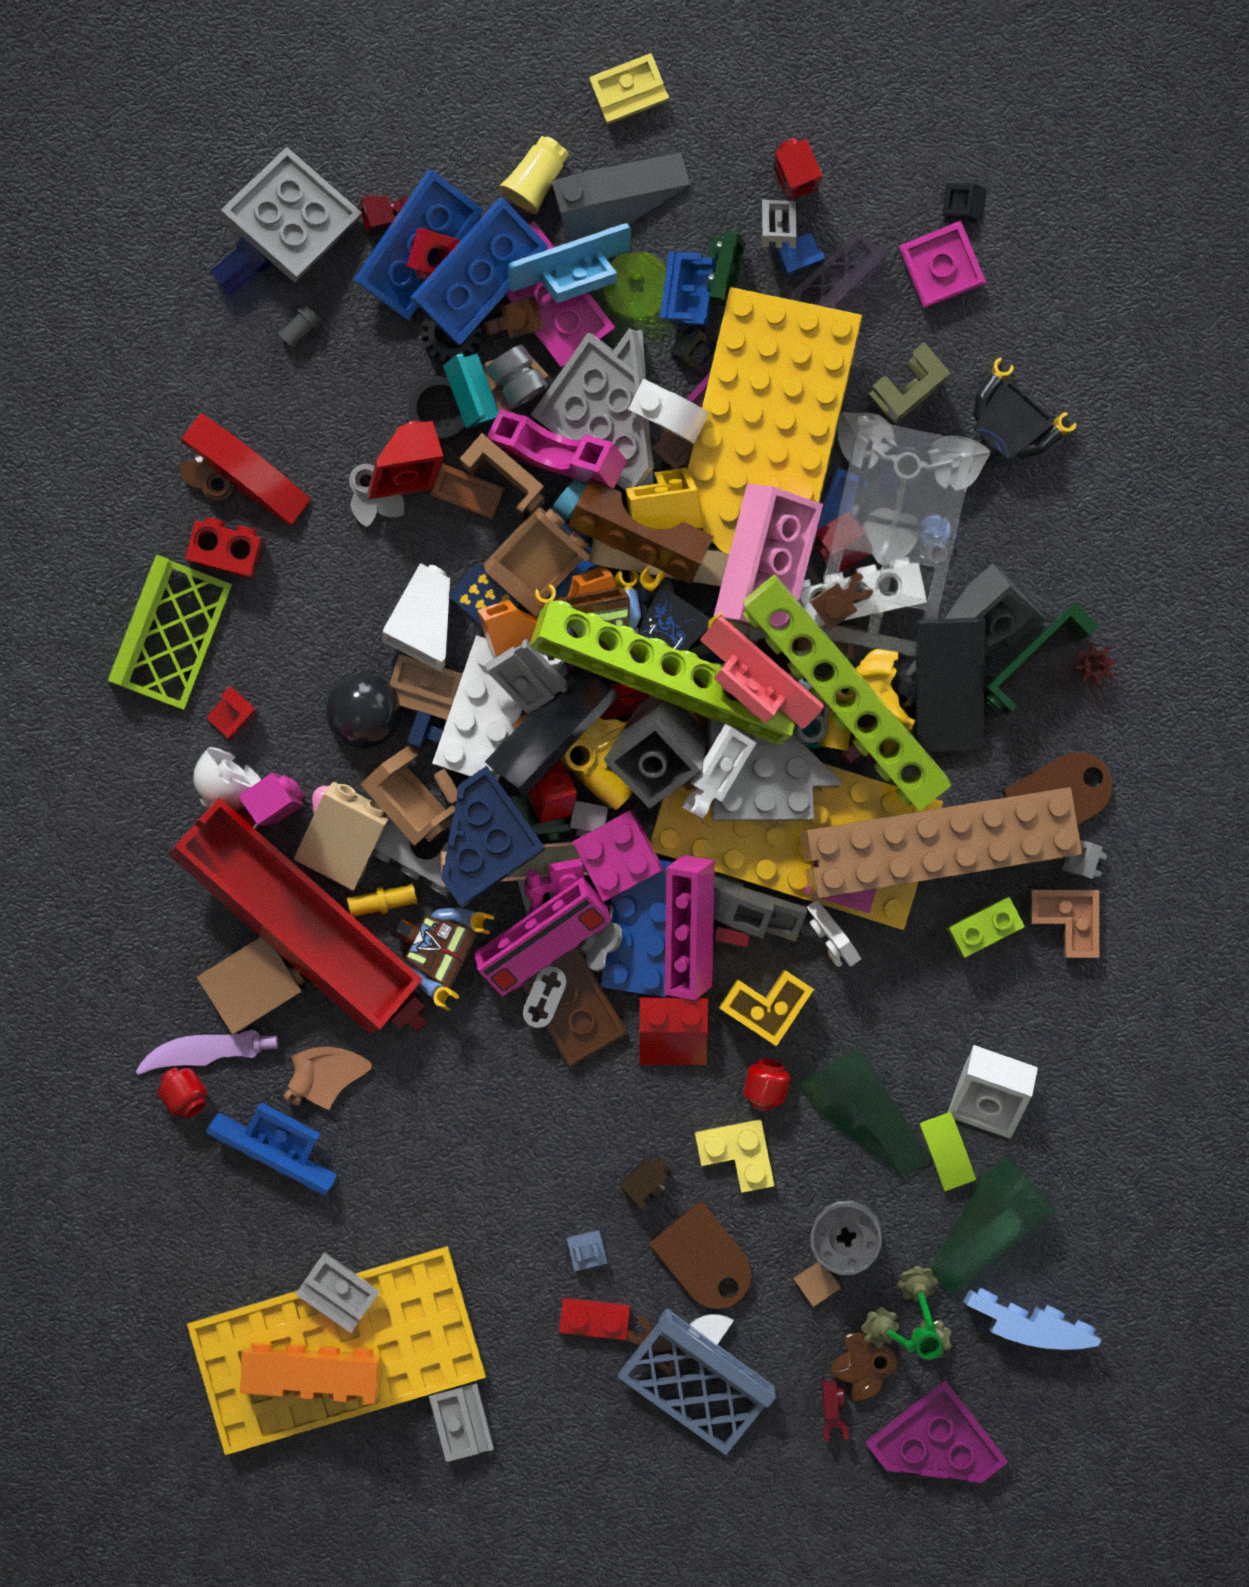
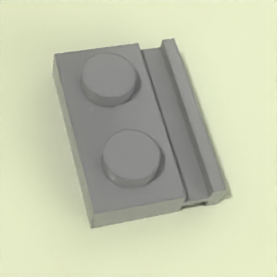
[486,639,567,714]
[296,1252,380,1333]
[429,1382,494,1462]

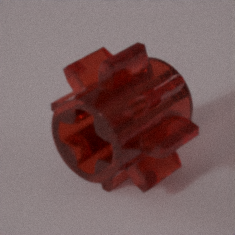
[1073,643,1117,686]

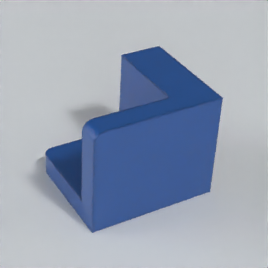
[774,233,825,279]

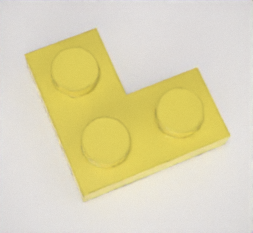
[695,1119,774,1193]

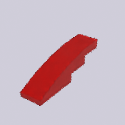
[181,413,311,527]

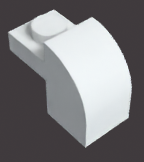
[628,379,709,444]

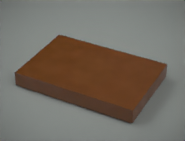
[522,948,628,1067]

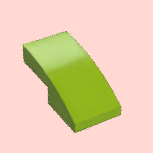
[919,1112,976,1191]

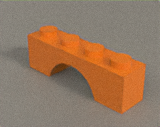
[477,566,616,657]

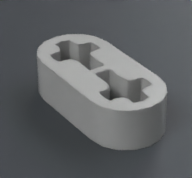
[523,966,567,1028]

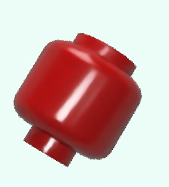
[743,1059,791,1112]
[157,1068,208,1119]

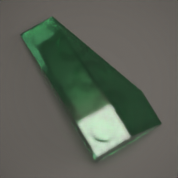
[799,1045,931,1176]
[929,1155,1057,1295]

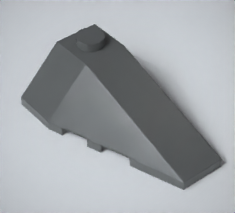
[552,153,690,243]
[906,563,1045,681]

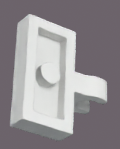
[807,899,861,967]

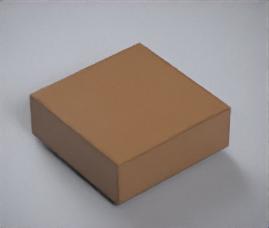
[434,768,458,804]
[794,1261,841,1307]

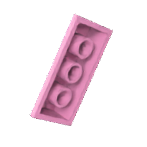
[714,484,823,630]

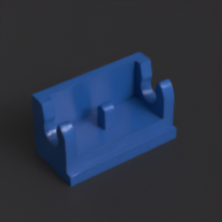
[660,251,717,326]

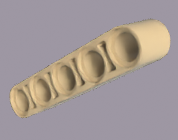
[589,538,729,586]

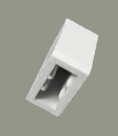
[382,563,450,672]

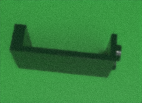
[984,602,1099,715]

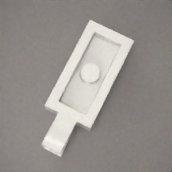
[682,724,756,818]

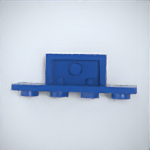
[206,1102,337,1195]

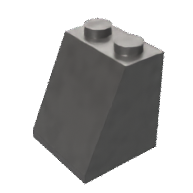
[604,696,708,809]

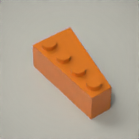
[240,1342,381,1405]

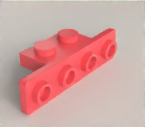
[701,617,824,729]

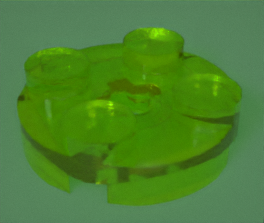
[603,252,666,321]

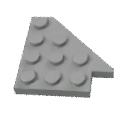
[531,328,654,491]
[708,691,841,821]

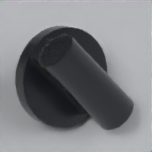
[891,677,916,709]

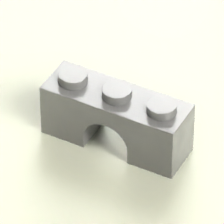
[372,819,450,897]

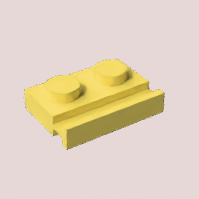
[589,53,669,125]

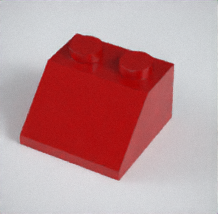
[367,421,443,500]
[639,997,708,1065]

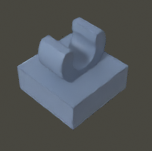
[567,1229,607,1272]

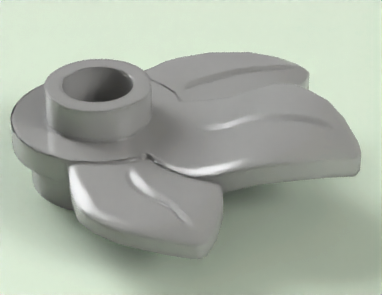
[349,464,405,527]
[576,905,623,971]

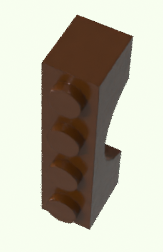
[568,478,714,584]

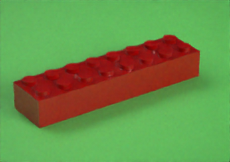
[168,797,423,1035]

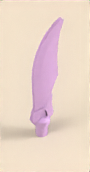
[136,1030,279,1075]

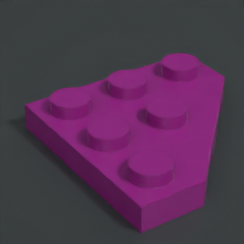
[865,1380,1008,1483]

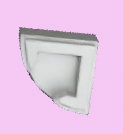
[690,1314,733,1344]

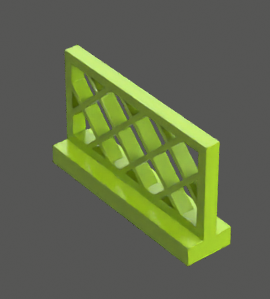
[107,554,232,710]

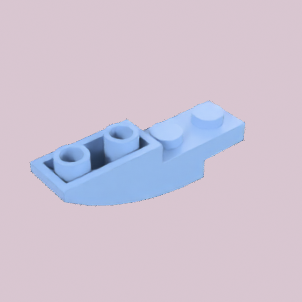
[964,1288,1101,1350]

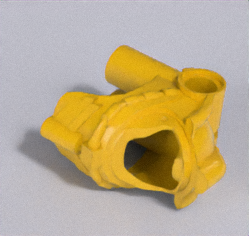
[817,649,915,753]
[561,717,633,810]

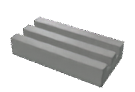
[762,200,796,248]

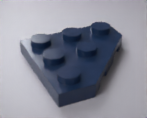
[441,766,546,908]

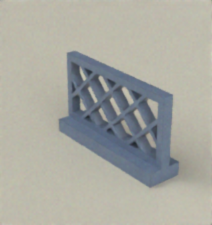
[618,1308,776,1455]

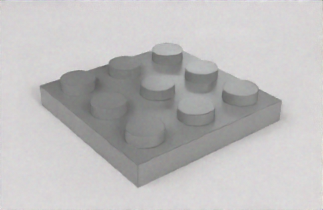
[219,147,362,282]

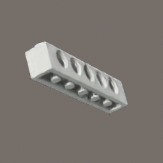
[727,557,927,641]

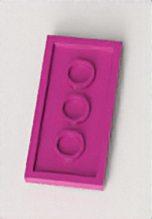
[505,221,615,369]

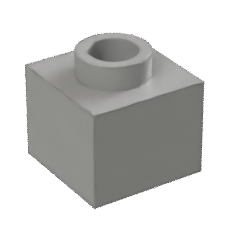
[570,801,608,837]

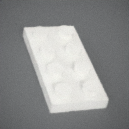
[433,635,523,781]

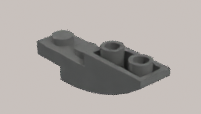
[714,872,807,941]

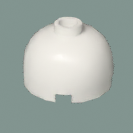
[193,747,261,811]

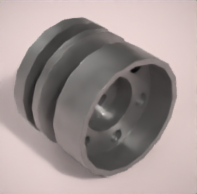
[810,1200,882,1275]

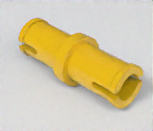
[347,883,417,918]

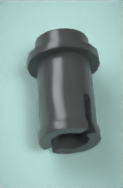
[278,305,321,348]

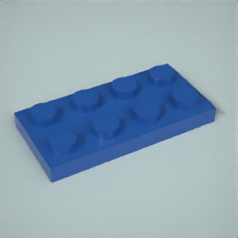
[353,169,483,320]
[410,198,548,345]
[601,859,675,997]

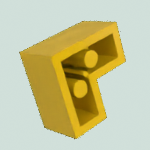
[625,467,701,529]
[719,970,814,1046]

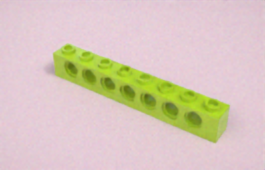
[743,574,952,811]
[529,599,795,746]

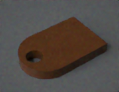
[1002,752,1112,825]
[649,1200,751,1309]

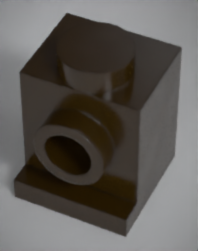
[620,1155,673,1210]

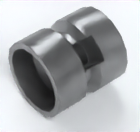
[486,345,548,409]

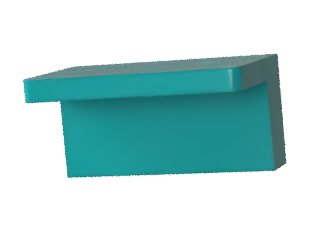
[443,353,499,429]

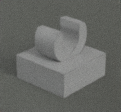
[1062,840,1107,879]

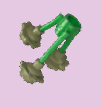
[861,1266,951,1360]

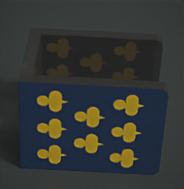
[449,564,523,628]

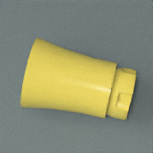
[499,136,568,214]

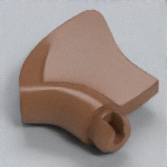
[284,1047,372,1110]

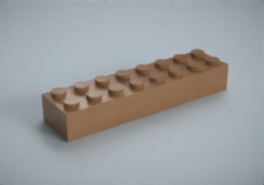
[799,787,1082,899]

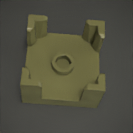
[868,342,950,426]

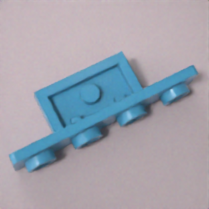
[508,223,631,303]

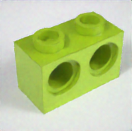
[945,897,1025,958]

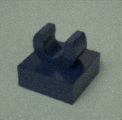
[407,711,444,748]

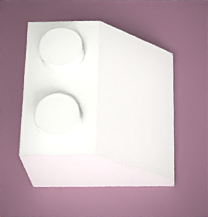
[948,1045,1038,1139]

